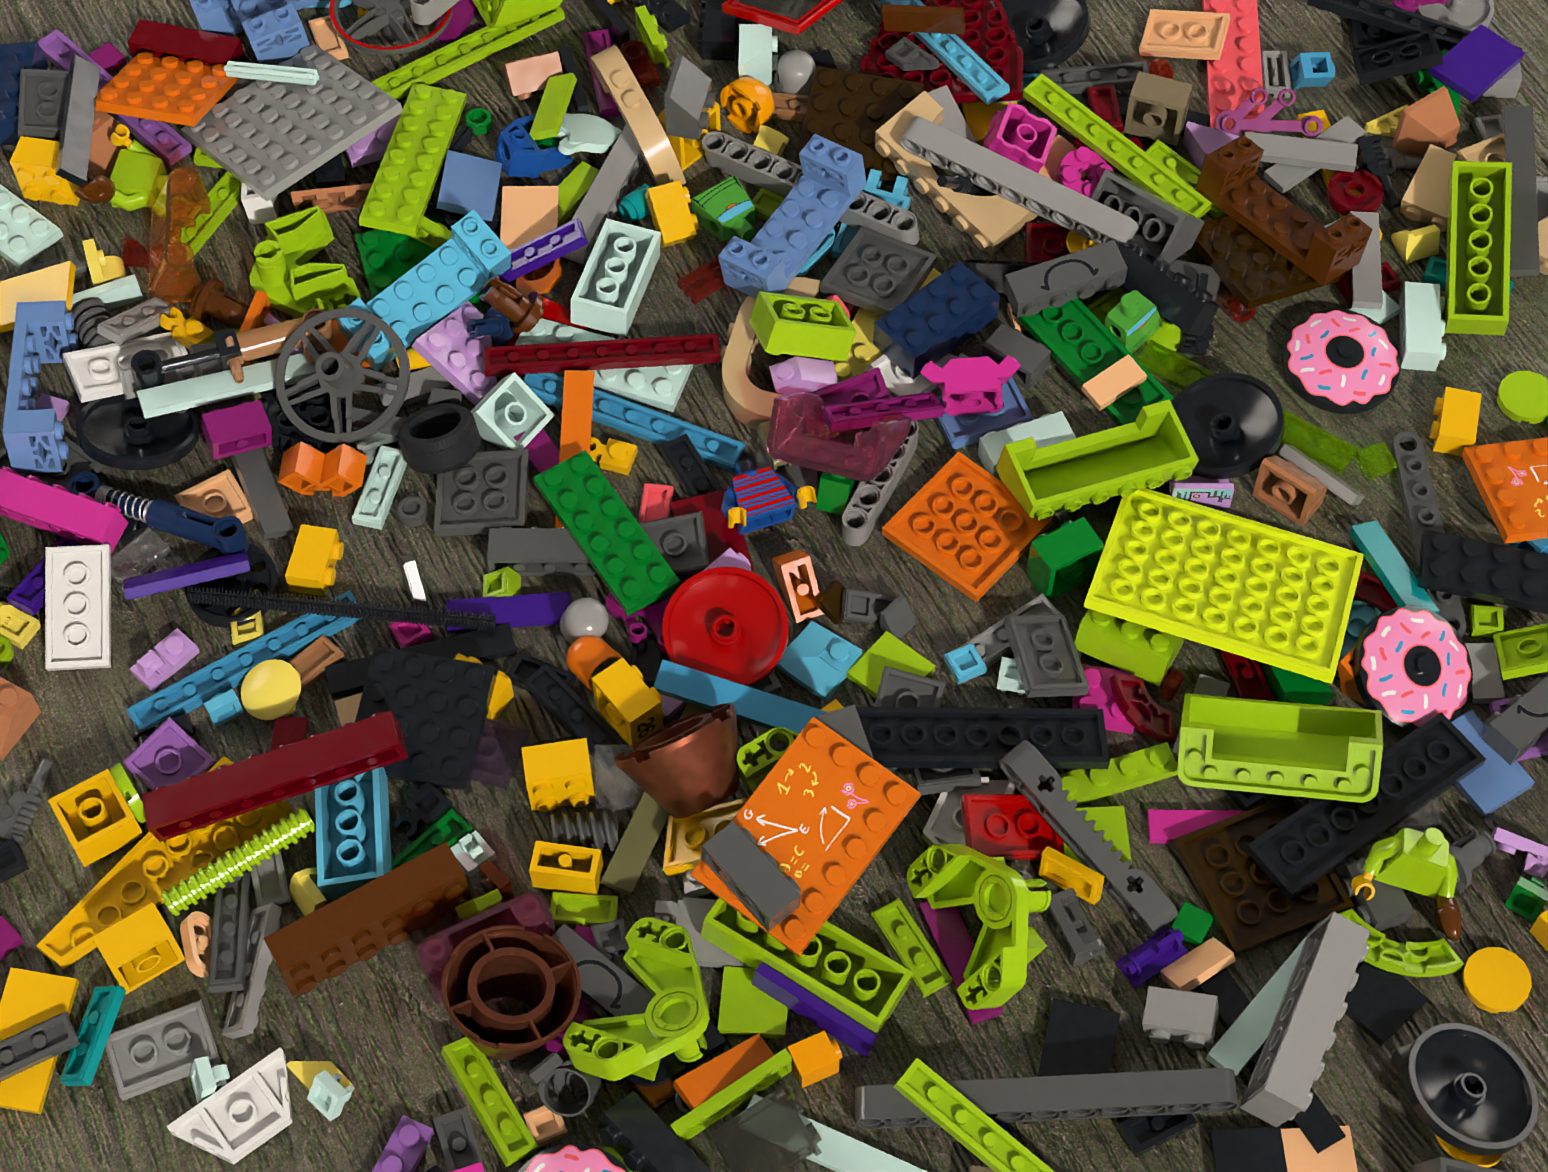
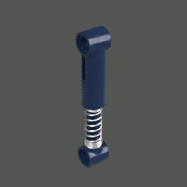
[69,471,249,556]

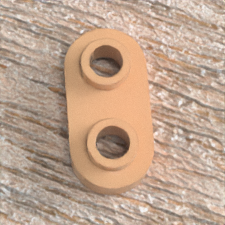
[180,911,213,977]

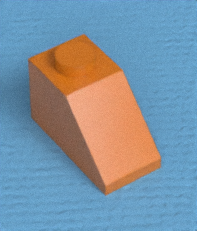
[771,549,824,623]

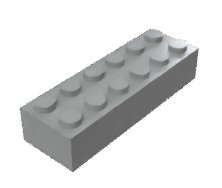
[1239,912,1371,1128]

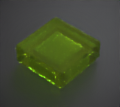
[1355,442,1398,479]

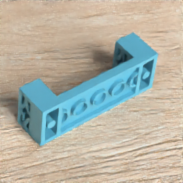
[336,209,511,371]

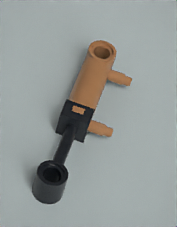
[131,308,333,389]

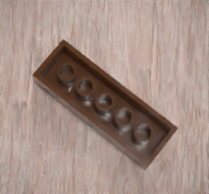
[263,842,472,997]

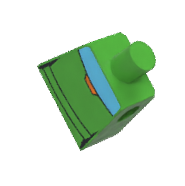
[691,175,756,241]
[1105,290,1163,354]

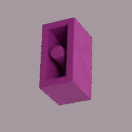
[202,400,272,460]

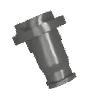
[1449,829,1496,894]

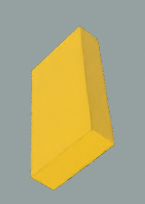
[1038,846,1105,905]

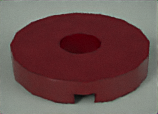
[1326,169,1383,216]

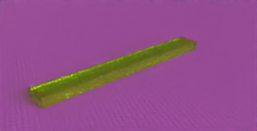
[1137,340,1358,474]

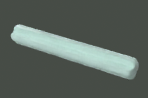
[224,61,319,86]

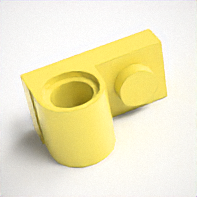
[82,239,127,287]

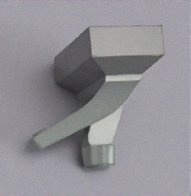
[352,407,406,465]

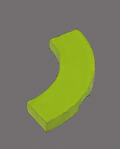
[1339,908,1464,977]

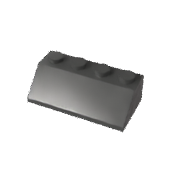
[1091,169,1205,263]

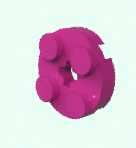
[1056,146,1113,198]

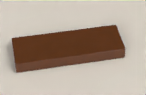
[882,4,966,35]

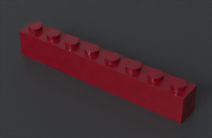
[142,710,408,842]

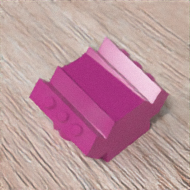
[982,102,1058,173]
[920,355,1021,416]

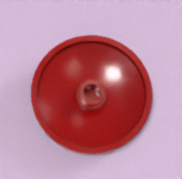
[662,567,789,687]

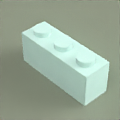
[1399,281,1446,371]
[978,411,1076,480]

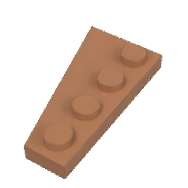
[291,183,373,214]

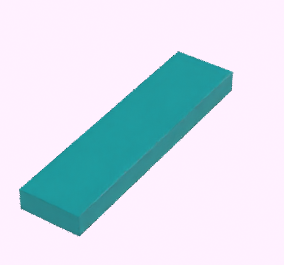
[1348,520,1439,614]

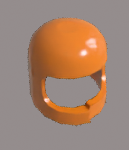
[566,635,627,691]

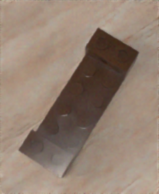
[1195,135,1373,286]

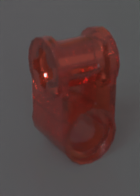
[621,40,660,88]

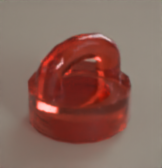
[1149,58,1173,79]
[1226,297,1256,323]

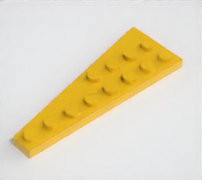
[36,756,295,970]

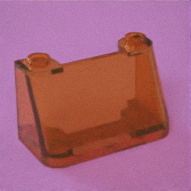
[148,166,211,303]

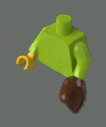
[74,124,179,211]
[1351,828,1461,941]

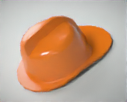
[516,258,563,296]

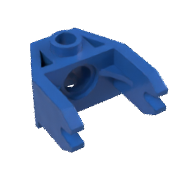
[495,114,573,179]

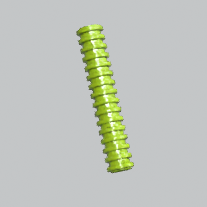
[161,806,316,917]

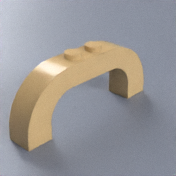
[590,45,686,186]
[720,277,820,430]

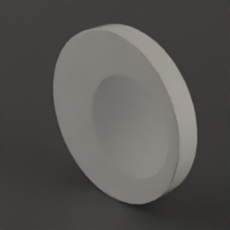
[1415,0,1494,32]

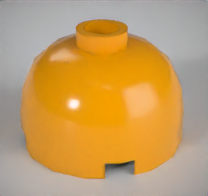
[720,77,774,134]

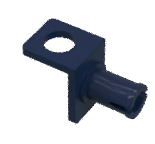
[467,306,513,347]

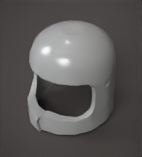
[774,50,816,95]
[560,597,609,644]

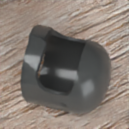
[538,1060,602,1117]

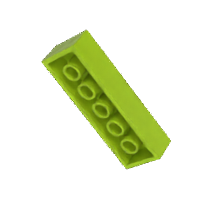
[1445,161,1512,336]
[700,898,913,1036]

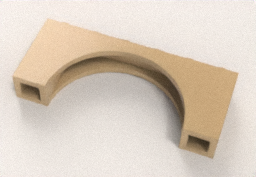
[875,91,1038,256]
[1399,144,1548,275]

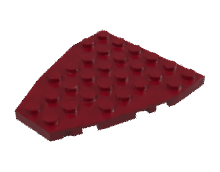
[860,0,1024,104]

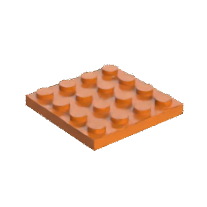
[94,52,240,127]
[881,451,1053,603]

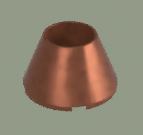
[614,702,740,819]
[441,925,581,1060]

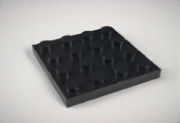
[355,646,498,792]

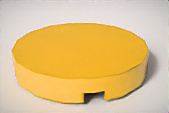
[1461,947,1532,1014]

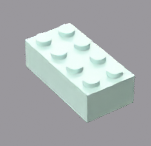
[571,218,661,337]

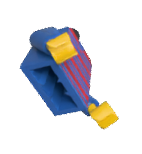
[721,459,817,535]

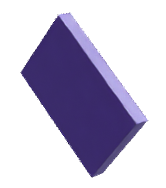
[1429,24,1525,103]

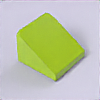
[483,566,521,597]

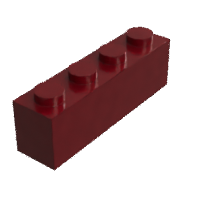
[128,19,245,66]

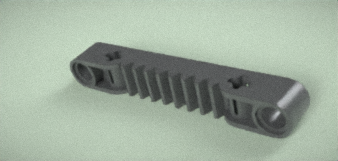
[999,740,1178,937]

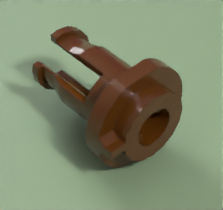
[479,275,544,334]
[188,278,250,328]

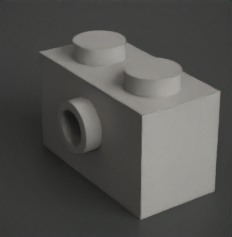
[1142,986,1219,1049]

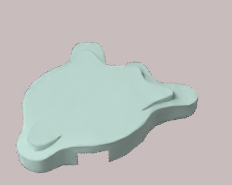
[555,113,622,155]

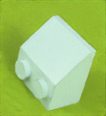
[738,24,778,86]
[471,372,555,451]

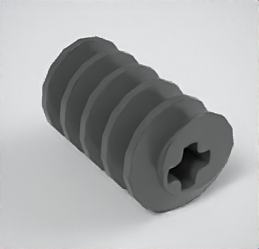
[73,299,115,349]
[550,810,619,852]

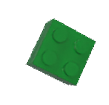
[1026,517,1104,601]

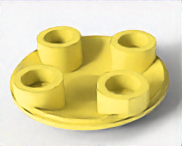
[241,659,301,720]

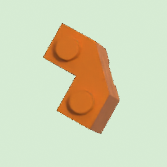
[278,441,367,497]

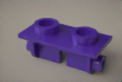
[1115,927,1188,989]

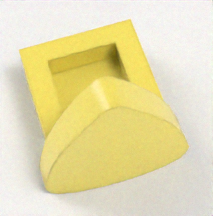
[753,125,790,157]
[1391,224,1440,264]
[0,601,42,650]
[289,867,327,916]

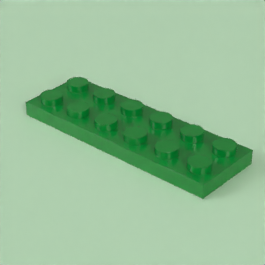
[1012,298,1174,426]
[533,450,681,616]

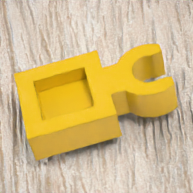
[159,307,214,350]
[590,437,638,475]

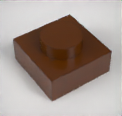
[479,859,514,903]

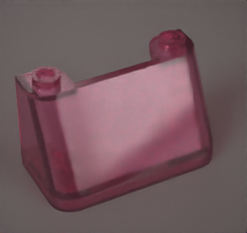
[767,391,912,482]
[414,893,556,1004]

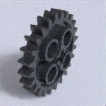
[261,383,353,452]

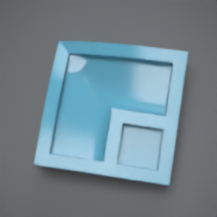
[777,620,863,702]

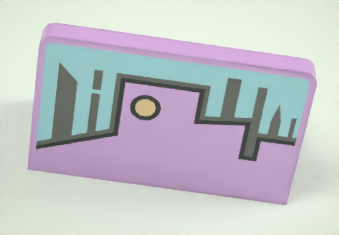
[1167,476,1234,508]

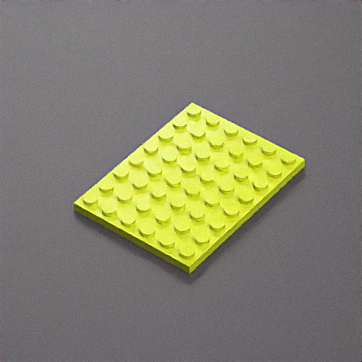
[1083,488,1364,684]

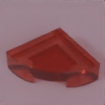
[121,238,151,268]
[1160,669,1185,702]

